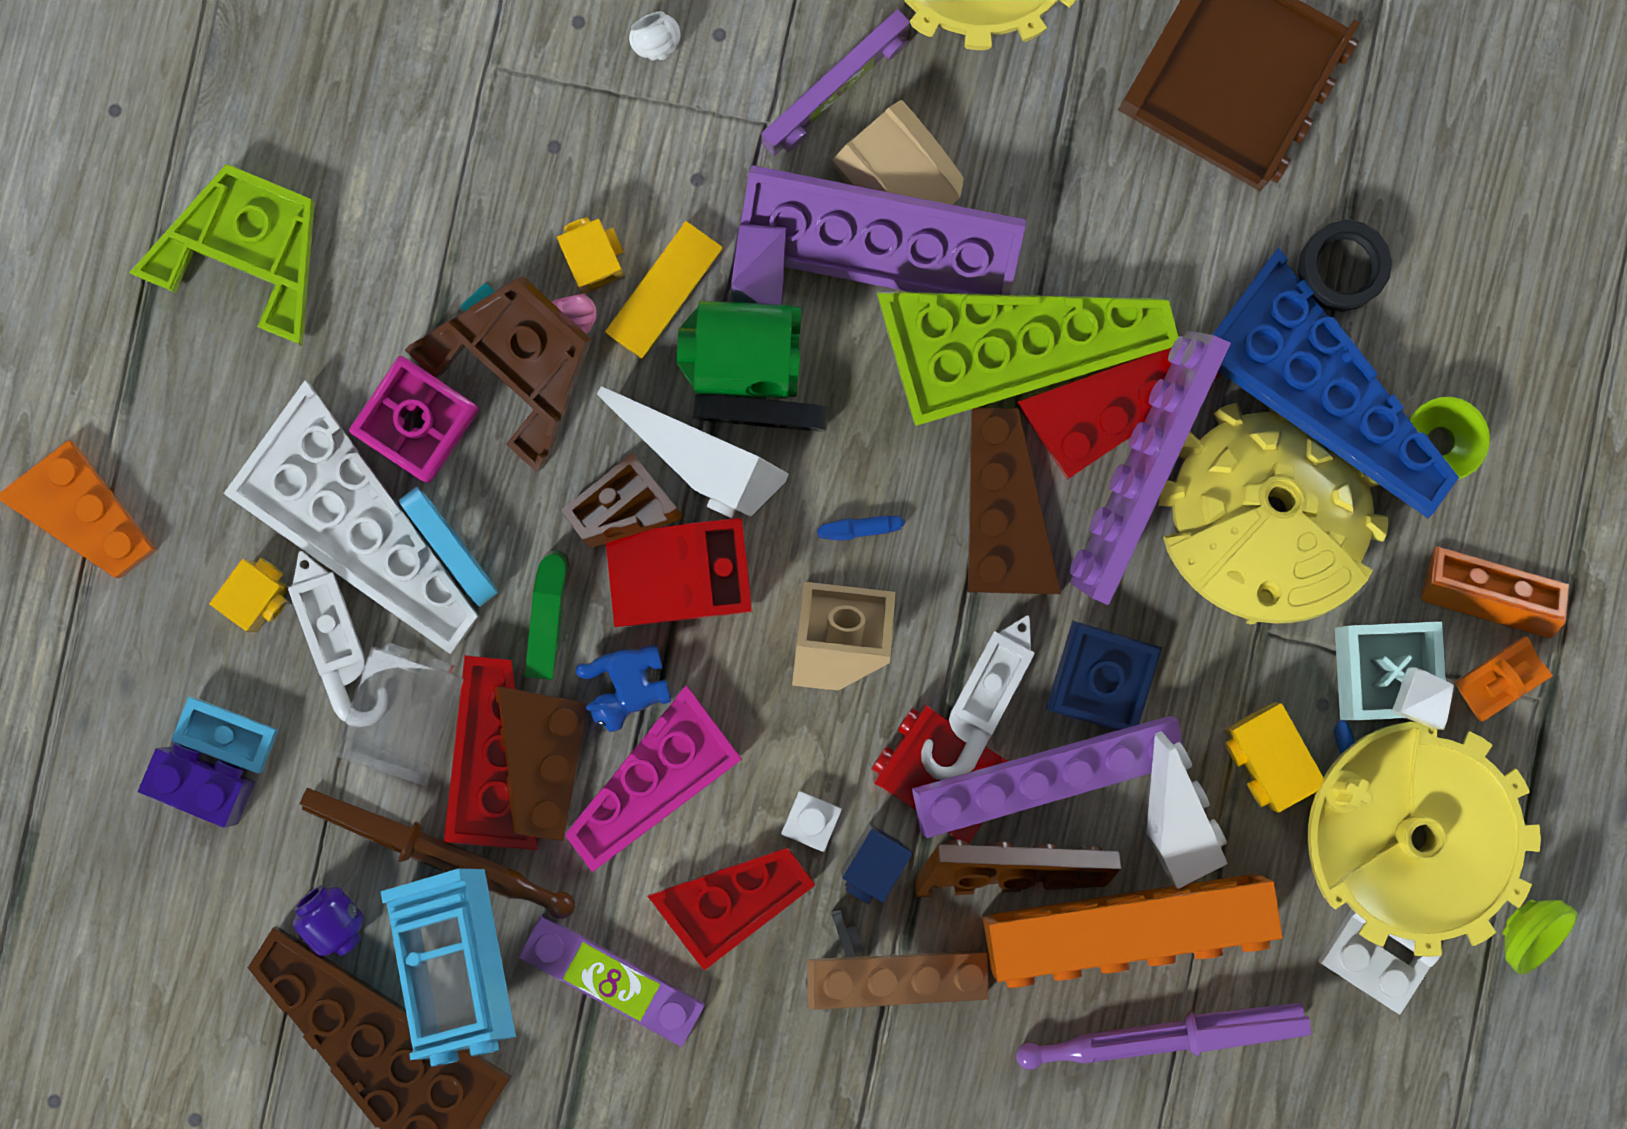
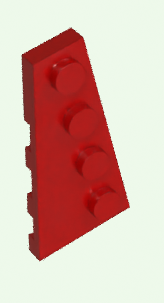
[1016,348,1222,480]
[444,655,537,850]

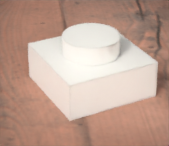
[781,790,842,852]

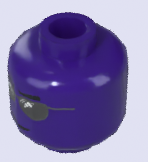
[293,885,364,956]

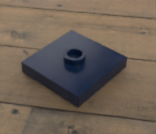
[1046,620,1162,731]

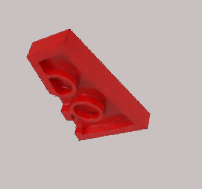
[647,847,816,971]

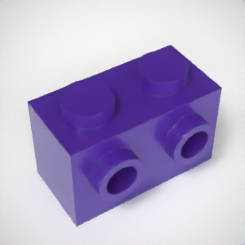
[137,742,256,828]

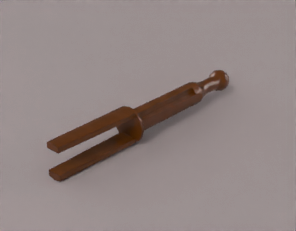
[299,788,575,919]

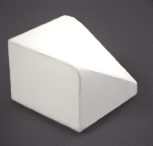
[1392,667,1454,730]

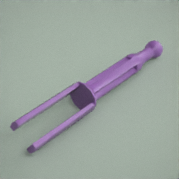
[1016,1002,1311,1070]

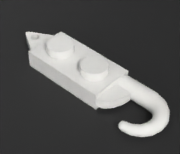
[288,551,388,727]

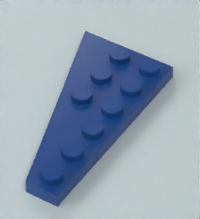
[1212,247,1459,518]

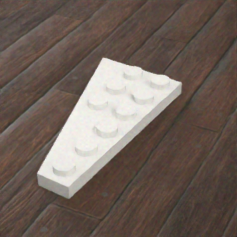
[224,380,480,654]

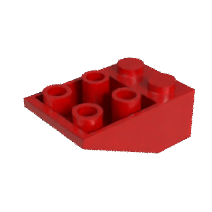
[606,518,753,627]

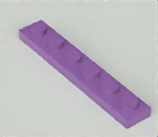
[912,716,1183,838]

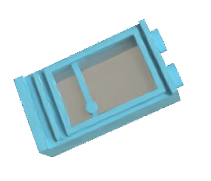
[381,868,516,1067]

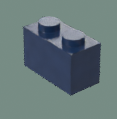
[841,823,913,904]

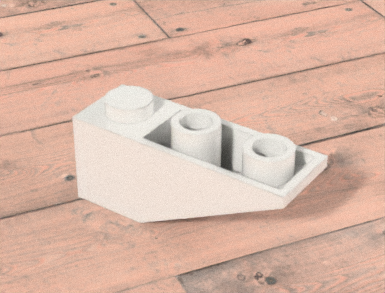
[1146,731,1228,889]

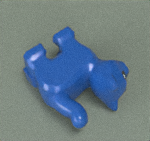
[576,644,671,732]

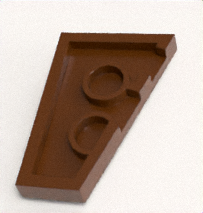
[494,687,588,841]

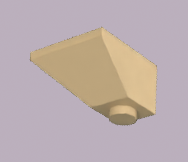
[792,582,896,691]

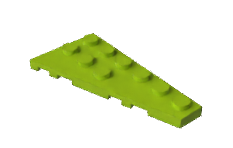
[875,291,1178,426]

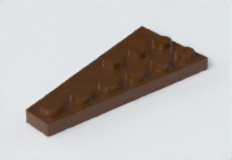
[247,926,511,1129]

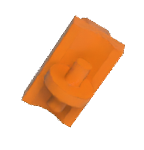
[1454,637,1553,722]

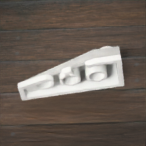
[597,386,789,518]

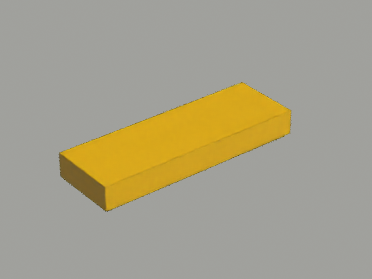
[605,221,724,360]

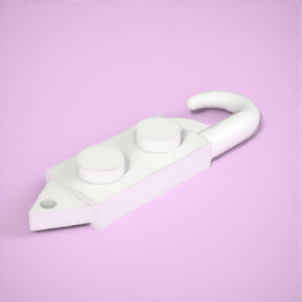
[921,616,1035,781]

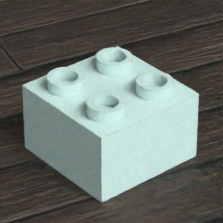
[1335,622,1446,720]

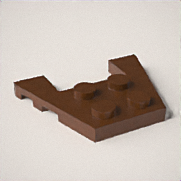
[405,276,592,472]

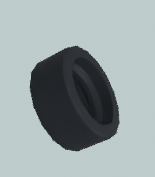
[1297,220,1392,312]

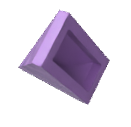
[731,224,786,304]

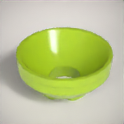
[1409,397,1490,480]
[1502,900,1578,975]

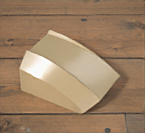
[832,99,964,205]

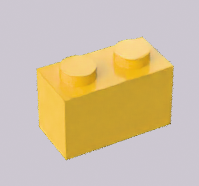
[1225,702,1324,813]

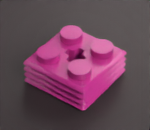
[349,356,479,483]

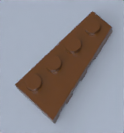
[967,408,1061,595]

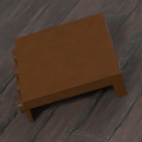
[1118,0,1360,191]

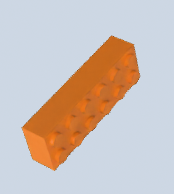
[982,873,1283,988]

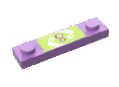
[761,9,910,156]
[519,915,705,1047]

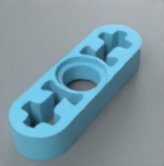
[399,486,499,607]

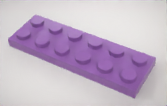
[741,165,1026,295]
[1070,330,1231,605]

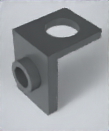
[805,908,864,987]

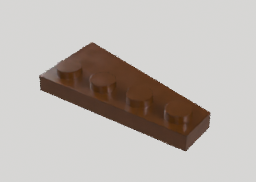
[914,840,1121,898]

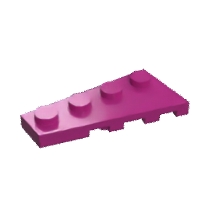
[565,685,742,872]

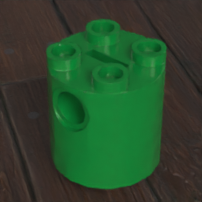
[677,300,801,398]

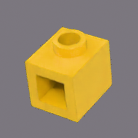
[557,217,625,294]
[209,558,288,632]

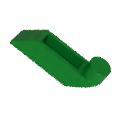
[525,550,569,680]

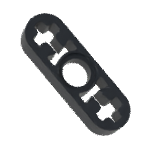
[693,394,828,432]

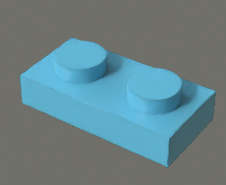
[171,697,279,774]

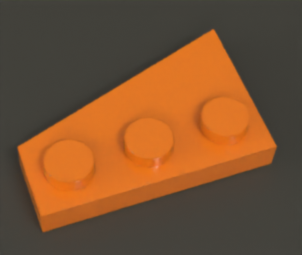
[0,440,157,579]

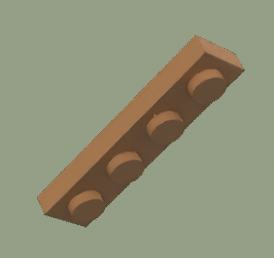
[807,951,988,1010]

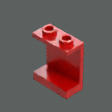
[871,704,1008,845]

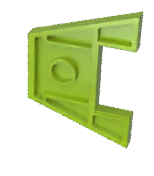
[129,164,315,346]

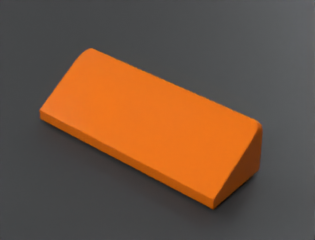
[1421,546,1569,638]

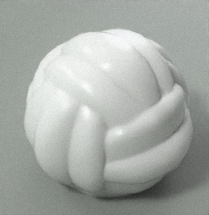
[629,11,681,61]

